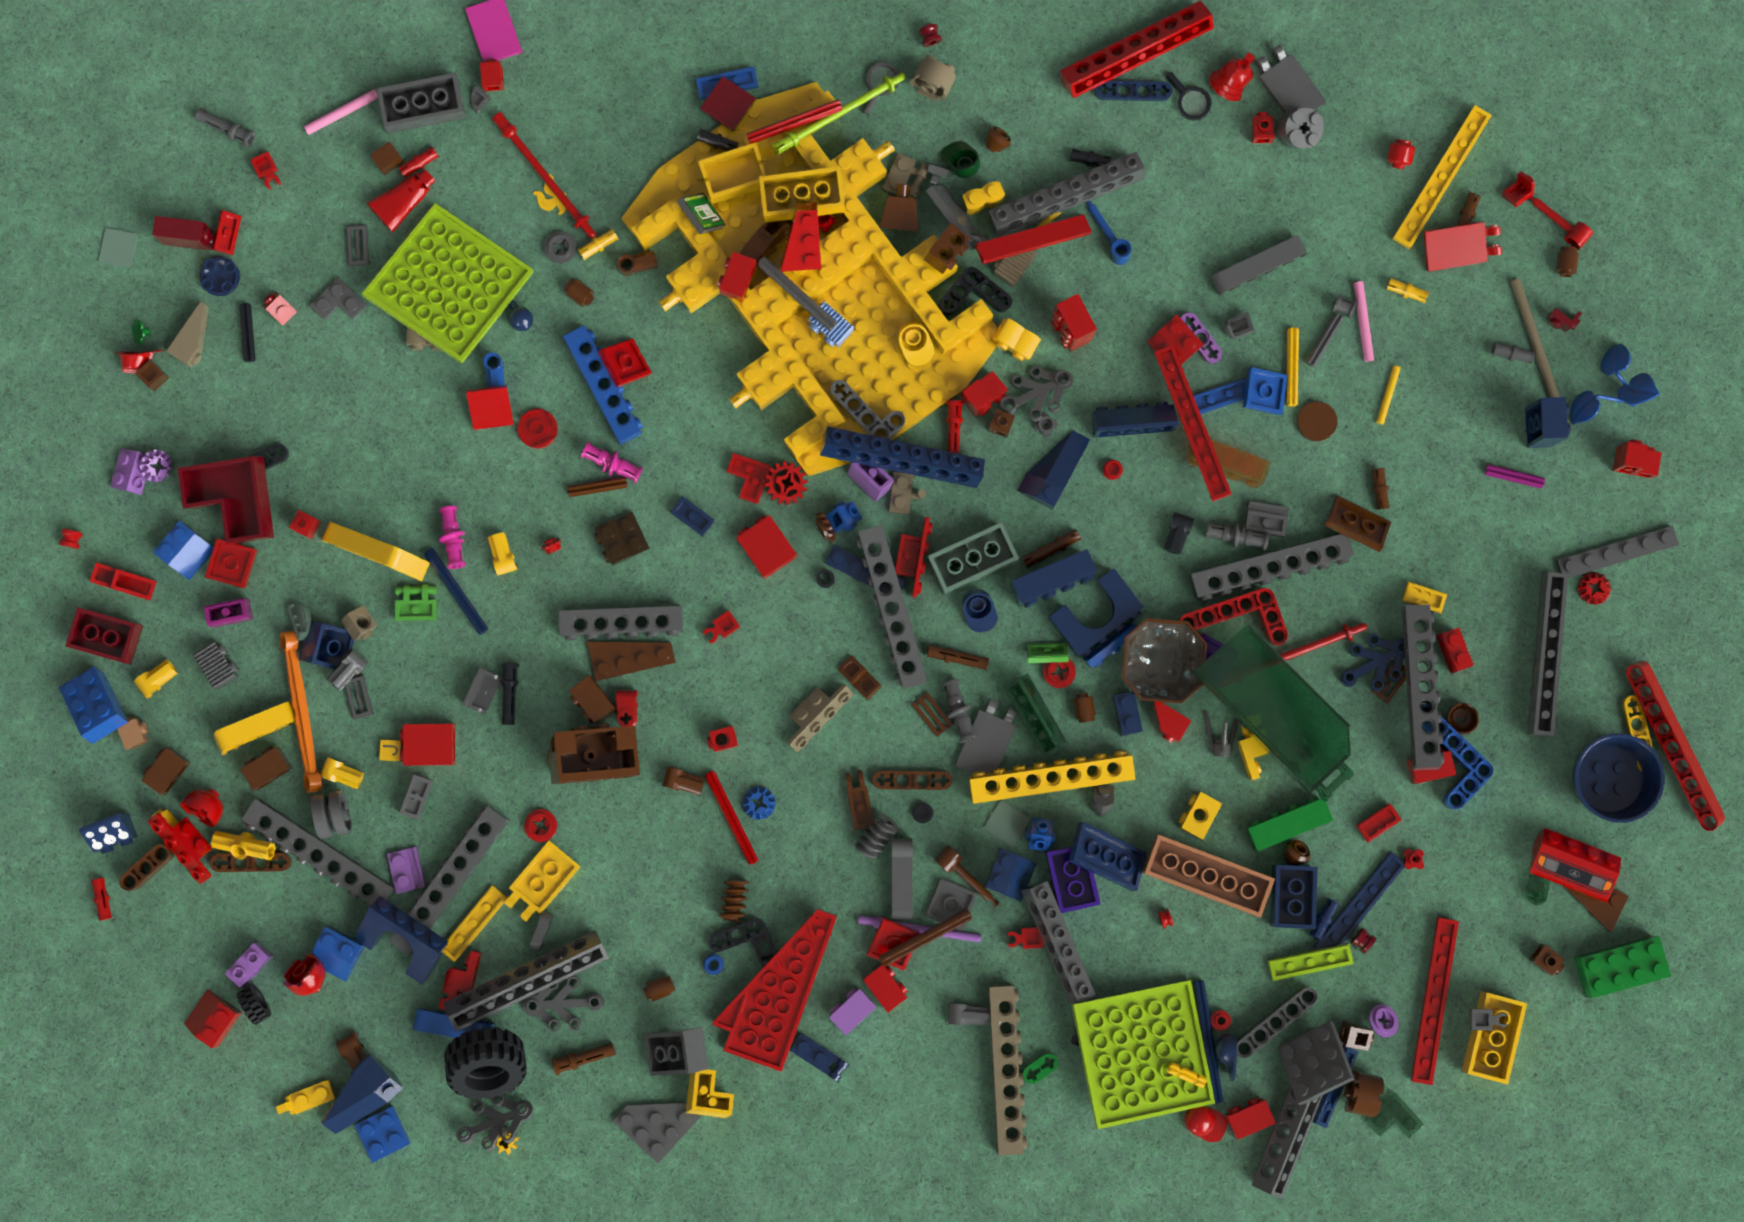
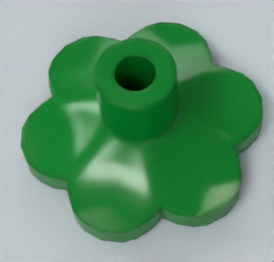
[132,319,151,344]

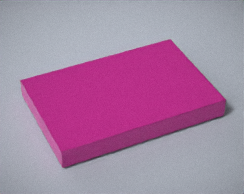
[465,0,523,62]

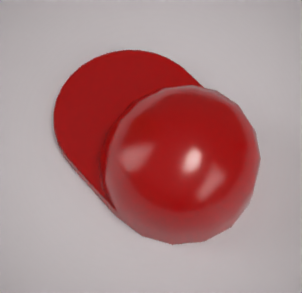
[1184,1106,1228,1142]

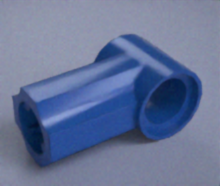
[483,352,505,387]

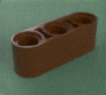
[119,844,174,891]

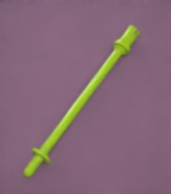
[772,73,906,155]

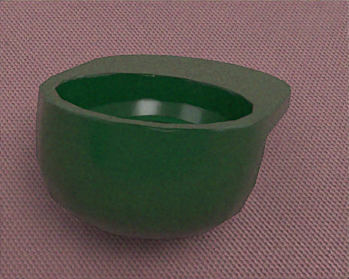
[941,141,980,178]

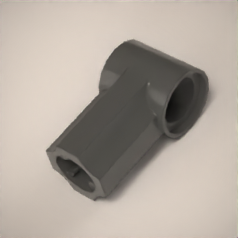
[326,649,368,691]
[948,1002,990,1025]

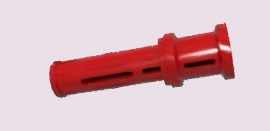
[945,400,964,454]

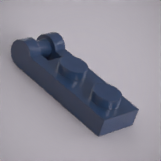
[790,1033,849,1082]

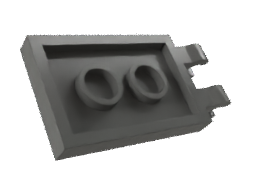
[1255,45,1327,113]
[926,185,989,250]
[955,699,1017,782]

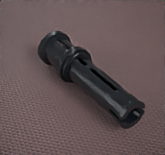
[501,663,520,725]

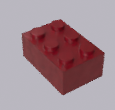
[65,607,143,665]

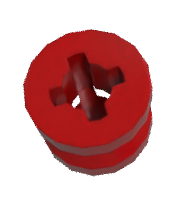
[58,529,83,549]

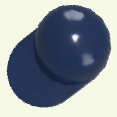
[962,589,998,632]
[1215,1034,1237,1081]

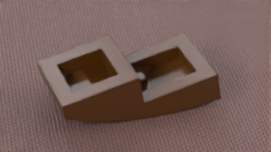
[838,655,882,701]

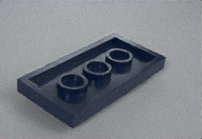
[1069,822,1147,891]

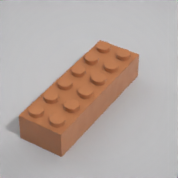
[1142,835,1275,918]

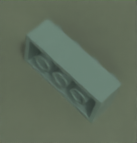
[927,522,1019,595]

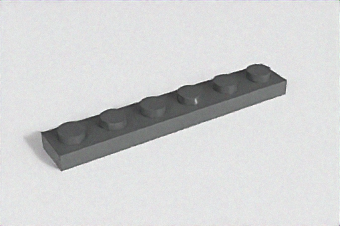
[1556,526,1679,578]

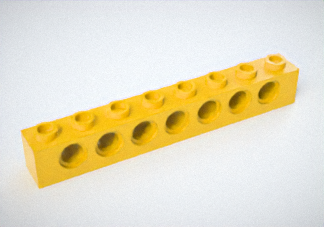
[968,750,1136,804]

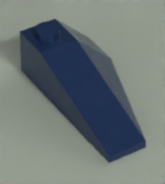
[1017,430,1090,510]

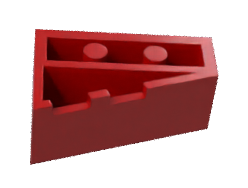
[781,202,822,272]

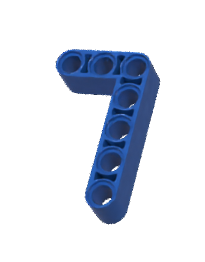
[1420,704,1494,809]

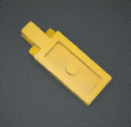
[276,1079,336,1115]

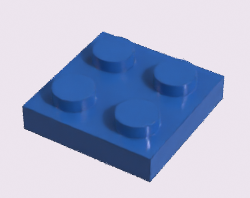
[1243,367,1288,415]
[355,1106,411,1163]

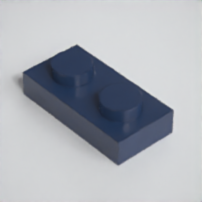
[670,496,715,537]

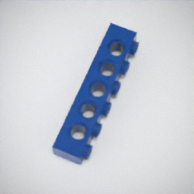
[563,325,643,445]

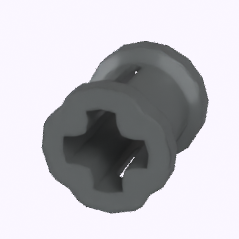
[1332,295,1357,319]

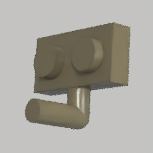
[889,472,926,515]

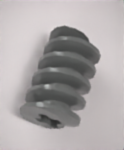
[854,813,898,859]

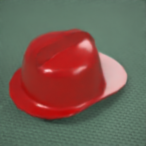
[114,349,164,374]

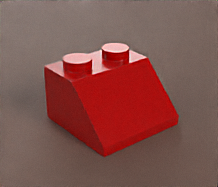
[184,989,242,1049]

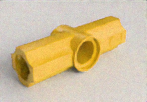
[211,831,276,860]

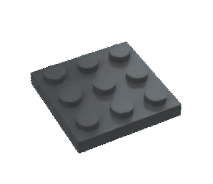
[1278,1021,1355,1105]

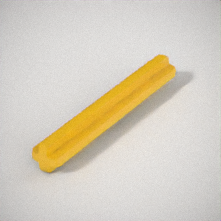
[1286,327,1299,407]

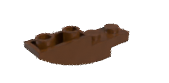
[739,219,792,269]

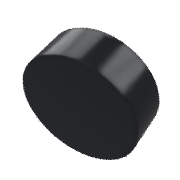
[913,803,933,823]

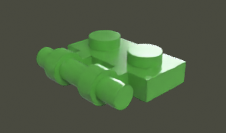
[395,584,438,621]

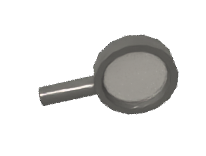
[862,62,899,116]

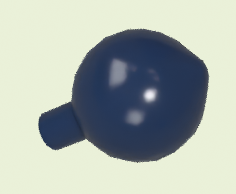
[508,301,533,331]

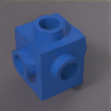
[825,501,863,533]
[1026,817,1056,852]

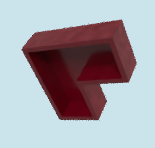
[177,456,274,544]

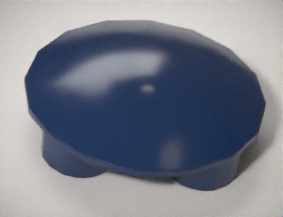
[200,257,240,296]

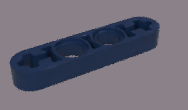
[1094,81,1173,101]

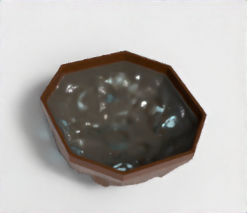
[1122,618,1207,704]

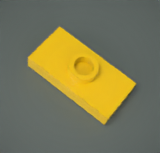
[1401,581,1447,614]

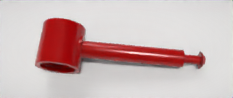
[1529,196,1593,250]

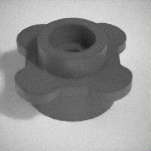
[1034,413,1058,437]

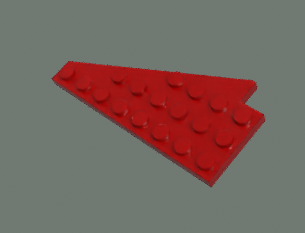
[712,908,837,1072]

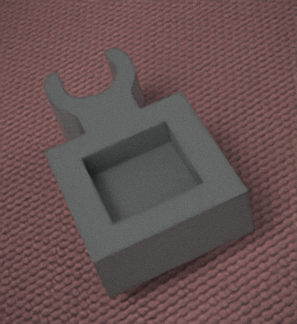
[1470,1008,1507,1031]

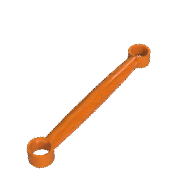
[280,630,322,793]

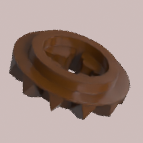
[815,512,836,543]

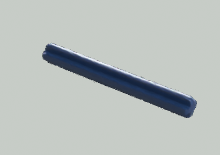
[424,548,488,635]

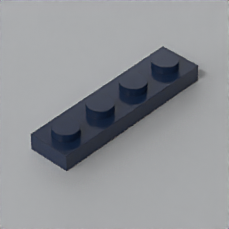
[825,545,906,594]
[1313,1045,1358,1128]

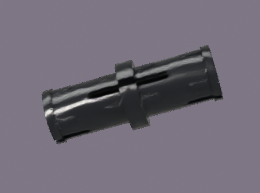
[697,129,739,151]
[1070,148,1111,167]

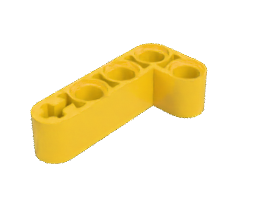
[213,702,295,755]

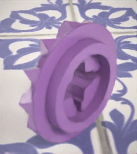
[140,450,173,482]
[1368,1004,1399,1038]

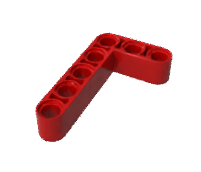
[1178,588,1288,646]

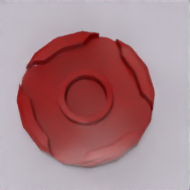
[517,408,558,449]

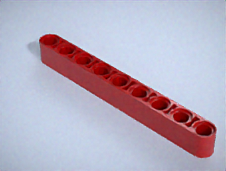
[1626,660,1725,831]

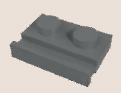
[1244,501,1289,537]

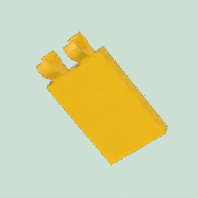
[504,841,581,922]

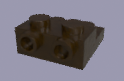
[594,512,650,566]

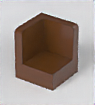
[370,142,404,176]
[135,360,170,391]

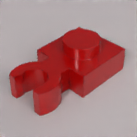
[250,151,281,190]
[703,610,740,644]
[1007,927,1044,949]

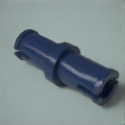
[1309,898,1339,941]

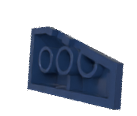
[321,1053,403,1134]

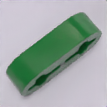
[1022,1053,1058,1084]

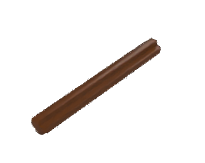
[879,909,972,966]

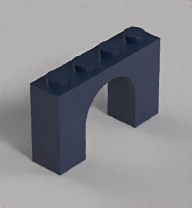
[1048,568,1144,657]
[354,896,448,984]

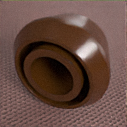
[985,126,1011,152]
[1283,839,1310,866]

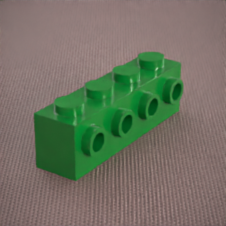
[1245,796,1334,851]

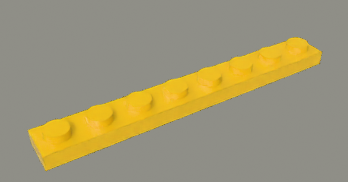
[1392,105,1492,249]

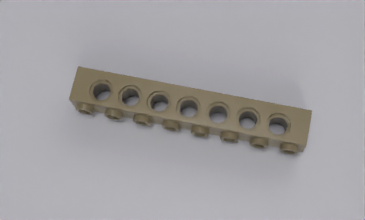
[988,985,1027,1156]

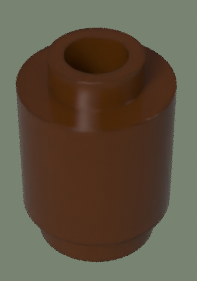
[1556,246,1579,277]
[564,278,595,307]
[1073,693,1096,723]
[643,975,676,1002]

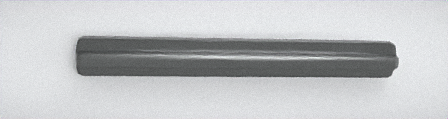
[758,257,837,331]

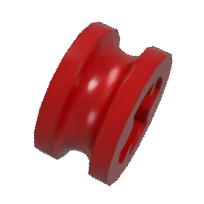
[1157,908,1173,929]

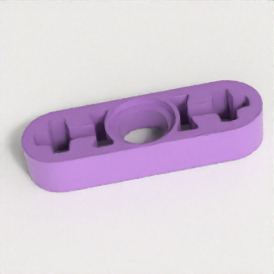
[1181,313,1222,364]

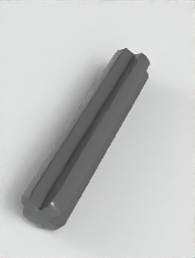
[1306,313,1344,367]

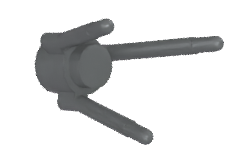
[1203,710,1239,757]

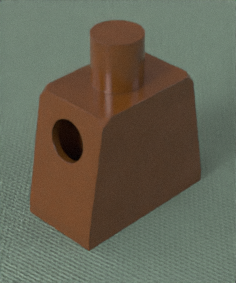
[880,183,918,232]

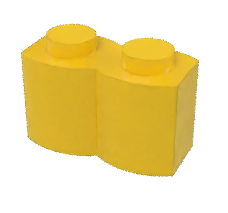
[962,181,1005,215]
[992,318,1041,362]

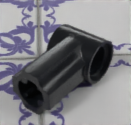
[1164,512,1194,555]

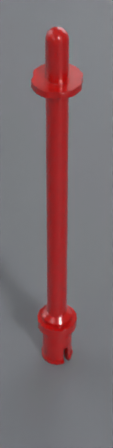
[492,112,596,239]
[1218,623,1368,689]

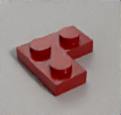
[727,453,772,505]

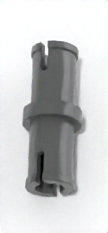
[1491,342,1535,364]

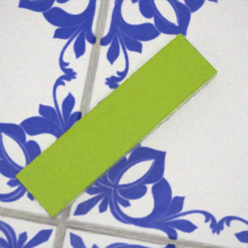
[1268,943,1354,981]

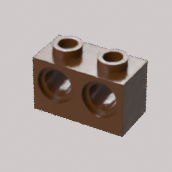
[923,223,970,274]

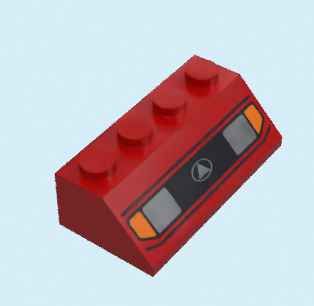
[1529,828,1622,903]

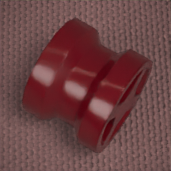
[918,24,942,47]
[1350,927,1376,954]

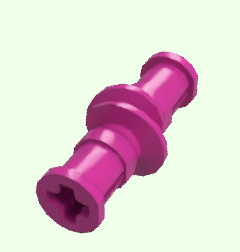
[581,441,644,484]
[439,506,466,569]

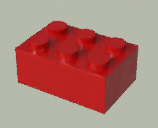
[1050,294,1097,352]

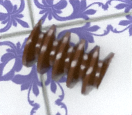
[718,879,750,923]

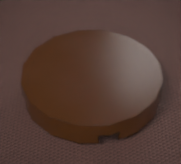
[1297,402,1337,442]

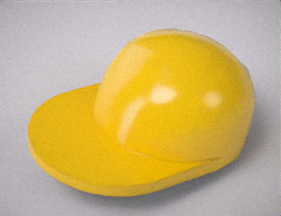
[898,321,934,366]

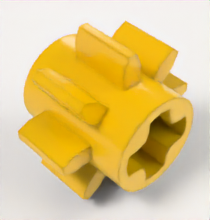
[496,1128,520,1155]

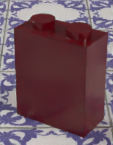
[152,216,215,251]

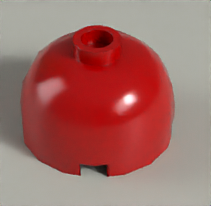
[180,788,224,827]
[283,954,326,996]

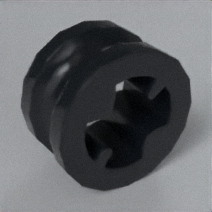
[817,569,835,588]

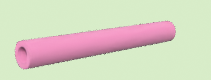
[304,89,378,135]
[1353,281,1374,362]

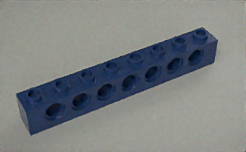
[820,426,985,488]

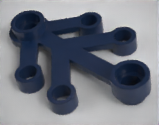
[1340,634,1405,692]

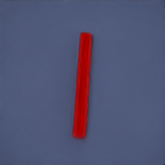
[747,99,842,144]
[705,771,758,865]

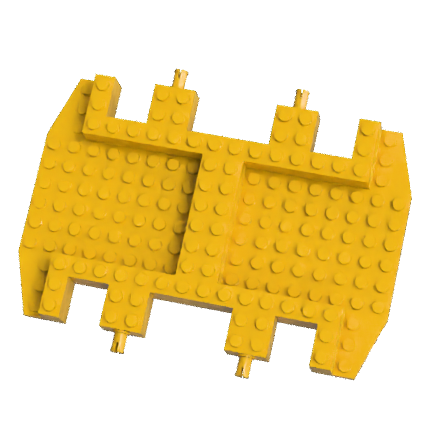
[621,82,998,476]

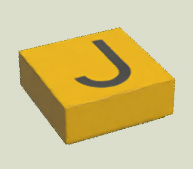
[379,740,402,761]

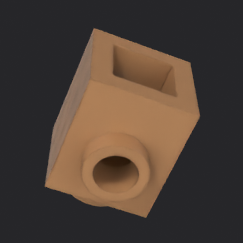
[117,717,149,750]

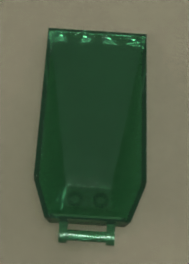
[1193,624,1354,801]

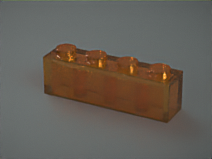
[1184,440,1271,488]

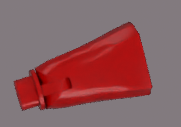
[366,169,436,233]

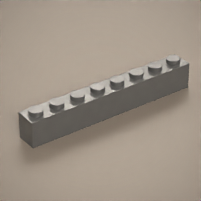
[1527,572,1569,737]

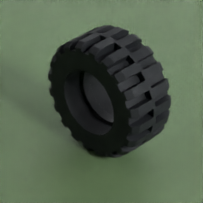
[444,1027,527,1100]

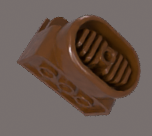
[547,724,640,784]

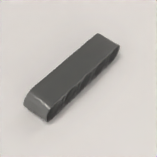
[1211,235,1307,296]
[1236,987,1318,1058]

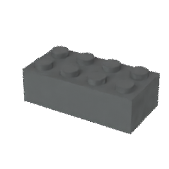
[377,72,467,134]

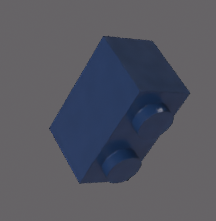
[1112,692,1143,736]

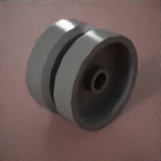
[311,790,352,839]

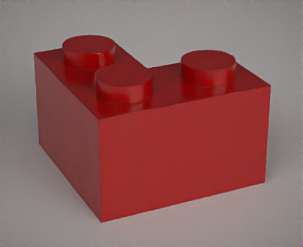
[960,371,1008,417]
[1613,439,1662,478]

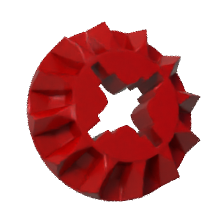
[1578,572,1612,605]
[1043,658,1076,688]
[524,809,558,842]

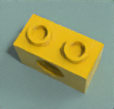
[1178,792,1222,840]

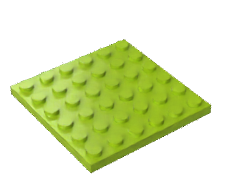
[362,203,534,364]
[1071,980,1215,1129]

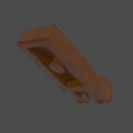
[845,770,875,830]

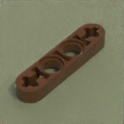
[873,771,952,790]
[210,853,292,872]

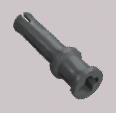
[195,108,256,148]

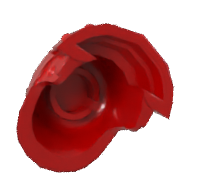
[1209,52,1255,101]

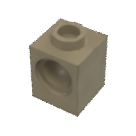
[341,605,377,642]

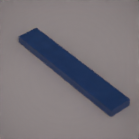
[1313,852,1405,949]

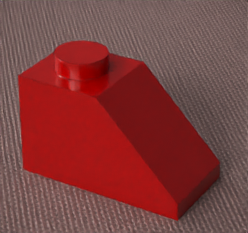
[1152,701,1191,743]

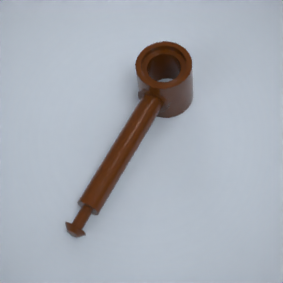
[934,845,999,907]

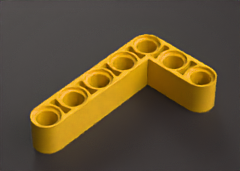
[322,522,430,581]

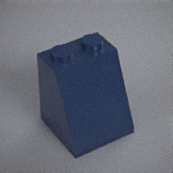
[983,848,1036,902]

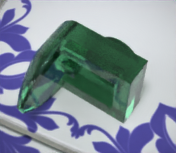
[1525,874,1550,906]

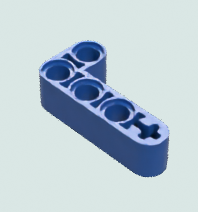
[413,1008,496,1038]

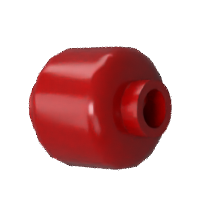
[1387,139,1415,169]

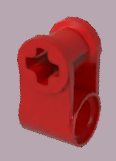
[616,690,638,727]

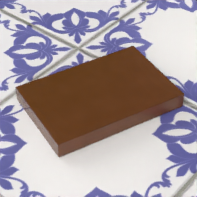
[1325,496,1391,552]

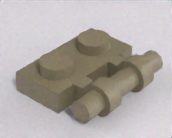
[882,153,929,197]

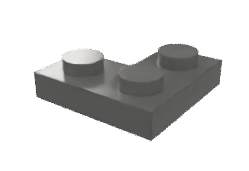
[309,278,367,320]

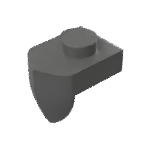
[1224,312,1255,339]
[1092,784,1114,817]

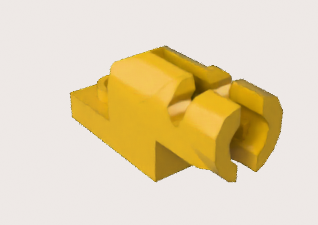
[1237,713,1270,781]

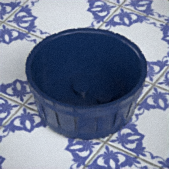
[1572,733,1665,823]

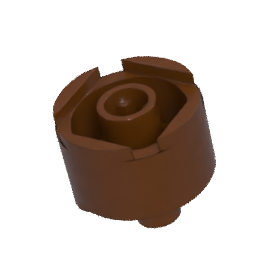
[1344,1070,1384,1117]

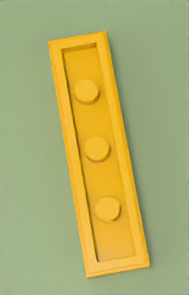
[443,885,508,962]

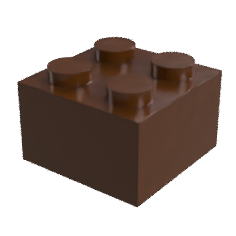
[569,675,617,725]

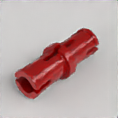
[398,146,439,178]
[91,878,112,921]

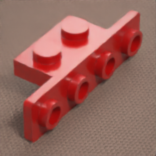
[895,516,933,598]
[147,813,213,884]

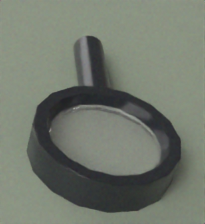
[1166,72,1212,121]

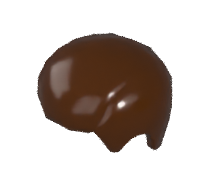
[1446,702,1479,734]

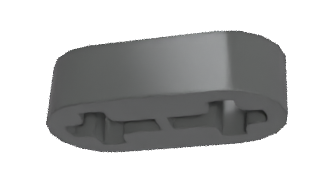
[529,911,554,952]

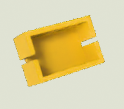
[698,142,767,205]

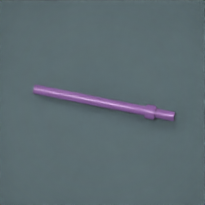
[858,915,981,943]

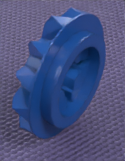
[743,787,775,820]

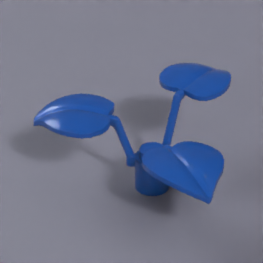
[1570,343,1660,425]

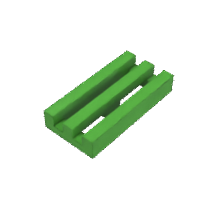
[1026,643,1069,663]

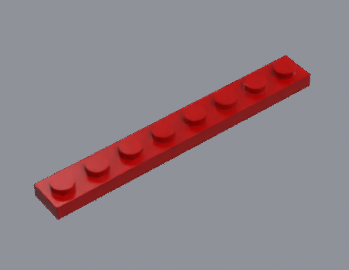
[1154,345,1232,502]
[1410,917,1459,1085]

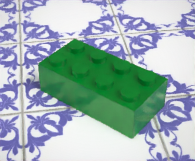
[1574,936,1671,999]

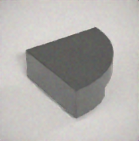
[471,86,491,114]

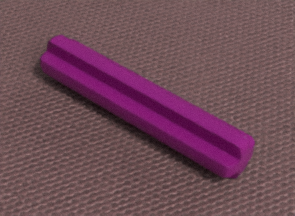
[1485,464,1545,488]

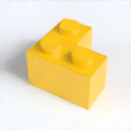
[686,1069,734,1118]

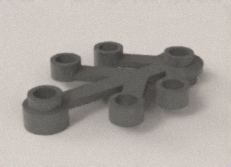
[1001,366,1073,422]
[523,976,604,1032]
[456,1096,533,1151]

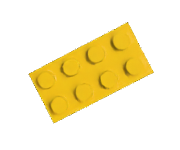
[759,166,846,223]
[1461,991,1527,1085]

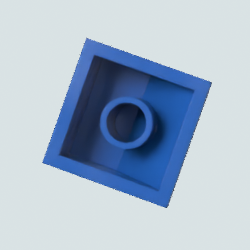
[153,521,214,580]
[313,926,365,982]

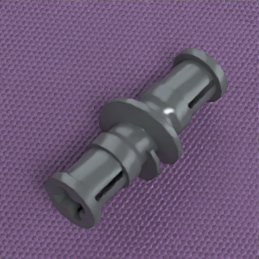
[1206,521,1270,551]
[942,679,977,743]

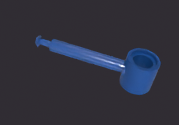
[1086,201,1132,265]

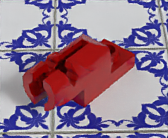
[438,950,482,1010]

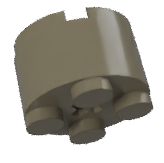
[910,55,956,101]

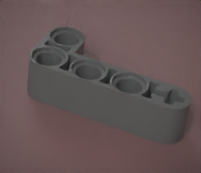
[831,380,905,440]
[891,839,913,919]

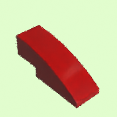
[89,562,157,601]

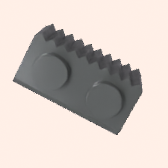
[193,641,239,690]

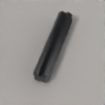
[239,303,256,363]

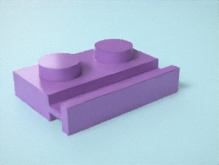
[387,847,426,894]

